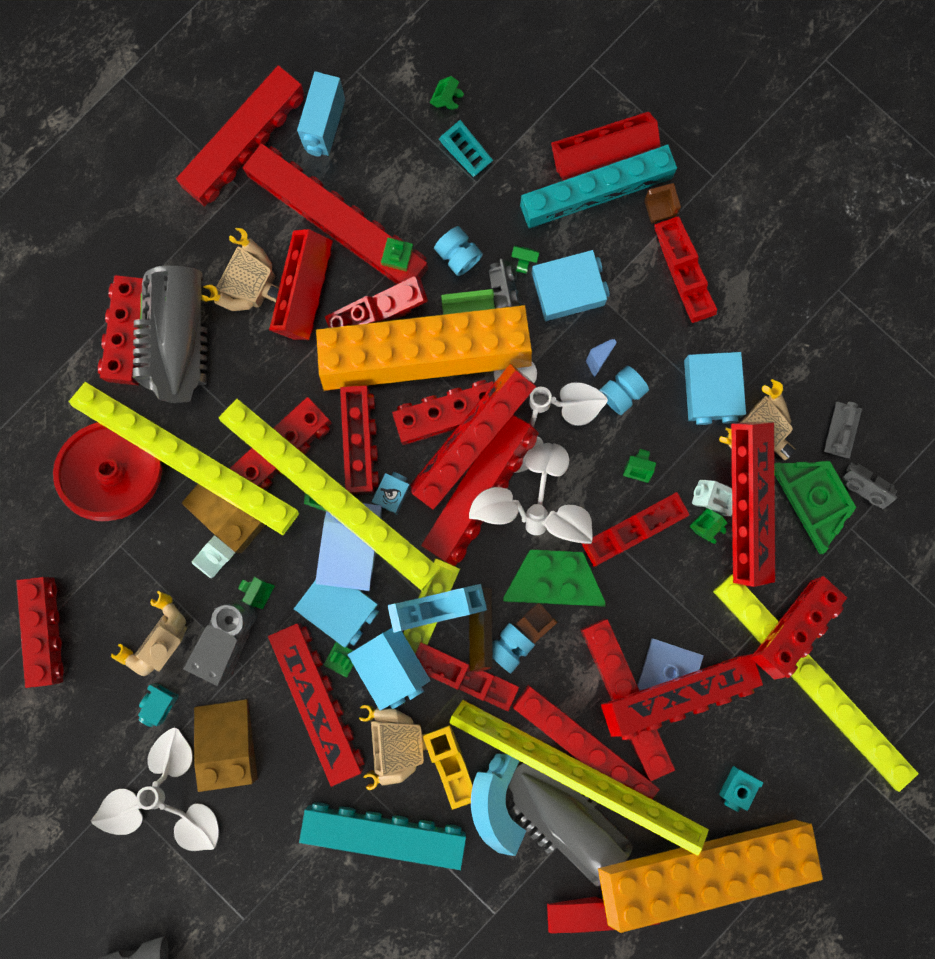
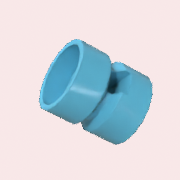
[434,226,483,276]
[599,366,649,415]
[492,623,535,674]

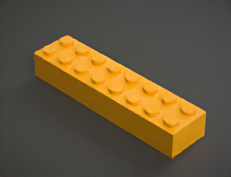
[316,305,532,391]
[598,820,823,933]

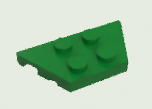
[774,461,856,554]
[503,550,605,606]

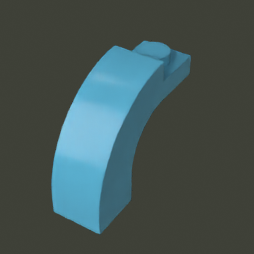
[388,584,487,632]
[471,754,526,856]

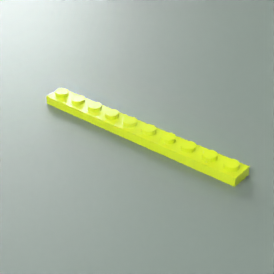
[69,382,299,535]
[219,399,440,591]
[713,574,919,792]
[449,700,709,856]

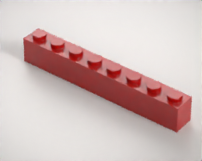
[243,143,428,284]

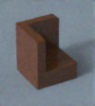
[644,183,681,224]
[515,603,558,644]

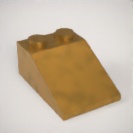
[182,484,265,553]
[194,699,258,792]

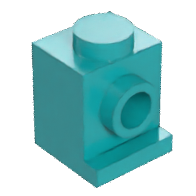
[138,683,179,727]
[719,766,763,812]

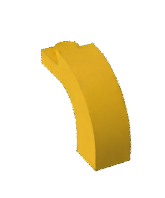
[423,725,473,810]

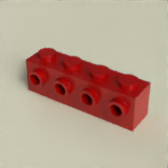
[551,112,661,181]
[269,229,333,340]
[98,275,143,386]
[392,380,494,445]
[340,385,379,495]
[230,397,332,490]
[750,576,847,680]
[16,577,64,688]

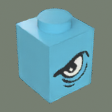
[372,472,411,514]

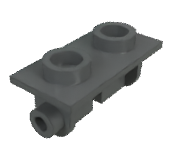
[488,259,522,309]
[824,402,862,459]
[840,462,897,509]

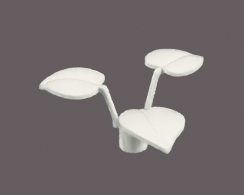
[494,362,608,473]
[469,443,593,544]
[91,728,219,851]

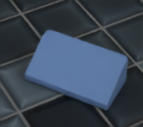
[586,339,617,377]

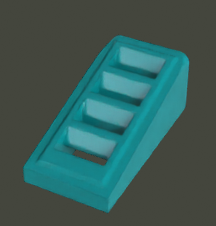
[439,120,493,177]

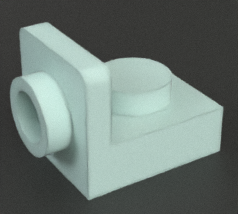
[692,480,732,516]
[192,535,235,578]

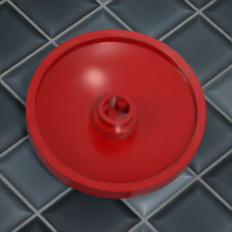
[53,422,162,521]

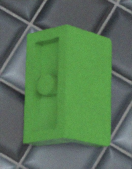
[441,289,495,315]

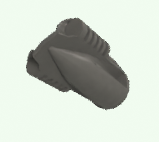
[133,266,208,403]
[507,763,633,886]

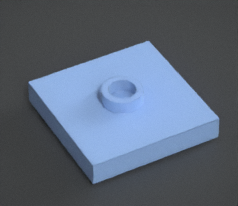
[637,639,704,691]

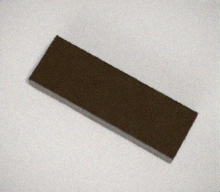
[469,587,493,672]

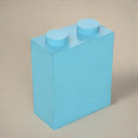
[297,72,345,156]
[531,250,609,321]
[684,352,746,425]
[294,580,379,647]
[348,628,431,710]

